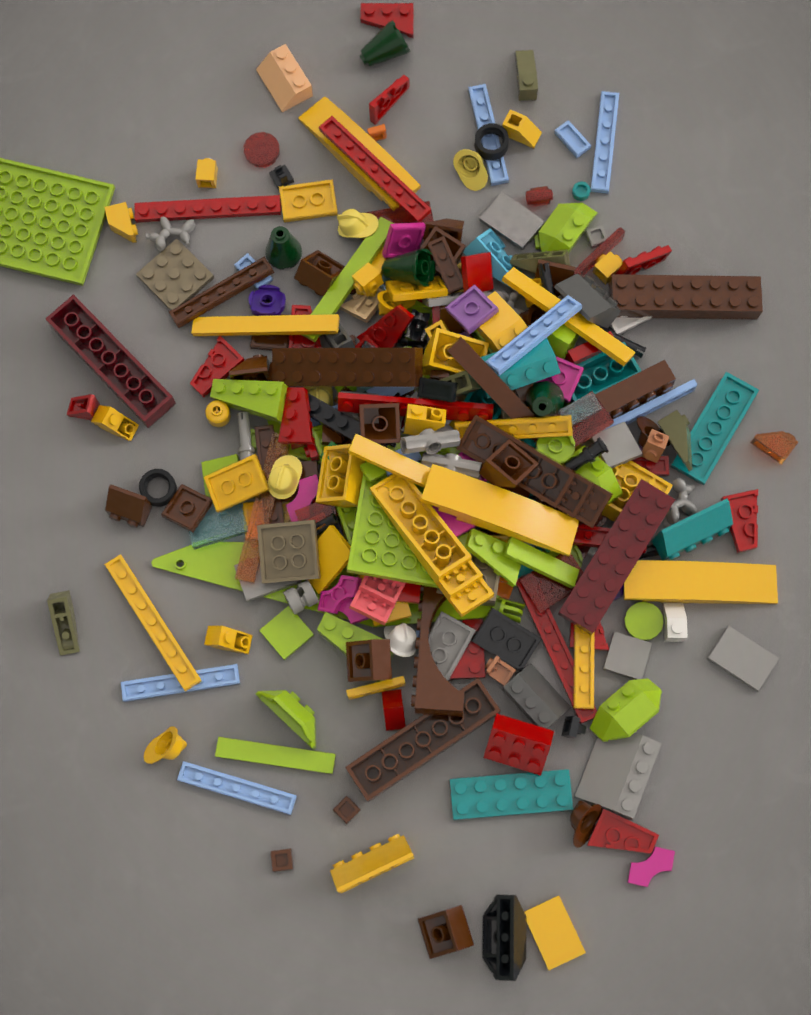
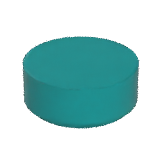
[572,182,591,201]

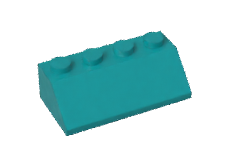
[481,338,561,399]
[570,342,642,405]
[651,498,733,561]

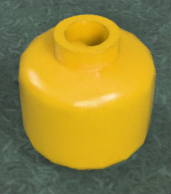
[205,400,231,427]

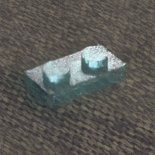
[558,392,602,426]

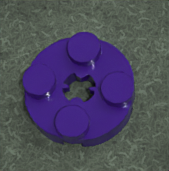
[248,285,286,316]

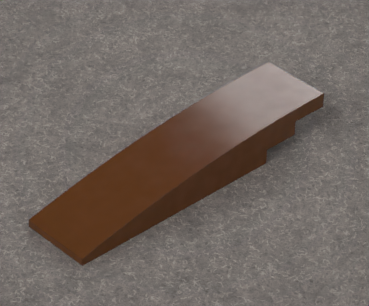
[456,415,613,528]

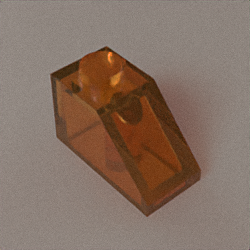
[750,431,798,465]

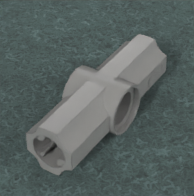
[400,429,460,455]
[421,452,482,479]

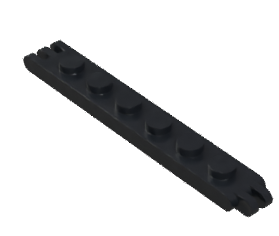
[308,393,397,450]

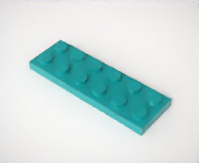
[670,372,759,485]
[450,769,573,820]

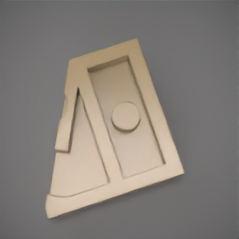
[339,288,384,323]

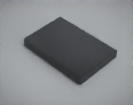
[471,607,541,672]

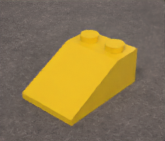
[477,291,528,352]

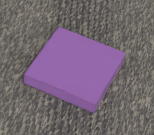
[445,285,499,335]

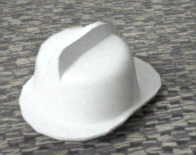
[384,623,417,657]

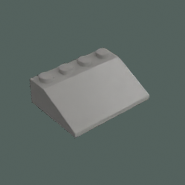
[575,733,662,820]

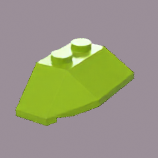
[538,203,598,254]
[563,445,623,504]
[590,678,662,742]
[256,690,316,750]

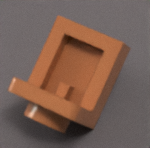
[641,429,669,463]
[485,655,516,686]

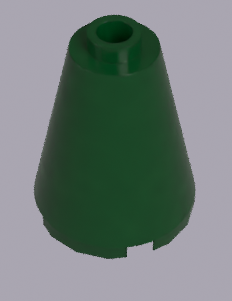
[359,20,410,66]
[265,226,302,270]
[382,248,435,286]
[526,381,564,417]

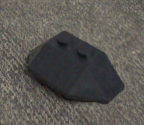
[482,895,526,981]

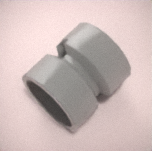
[283,580,319,615]

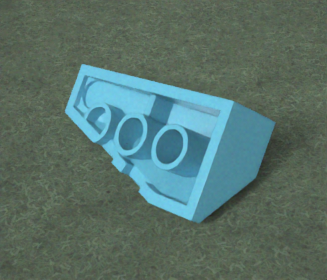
[463,228,523,289]

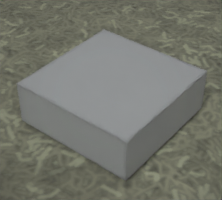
[585,225,609,249]

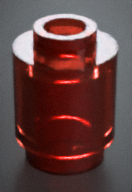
[526,186,553,207]

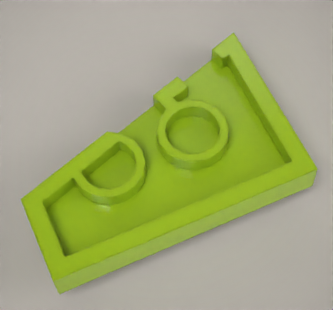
[465,528,521,587]

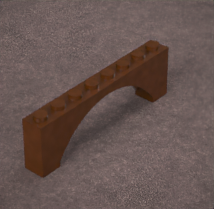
[411,585,464,717]

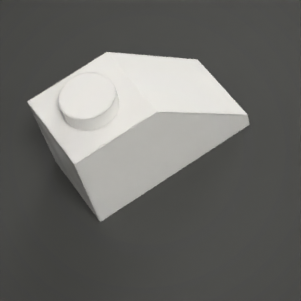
[663,603,688,642]

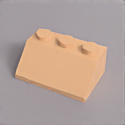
[256,44,313,112]

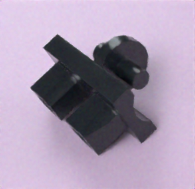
[405,309,430,346]

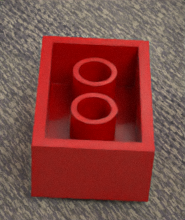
[483,713,554,776]

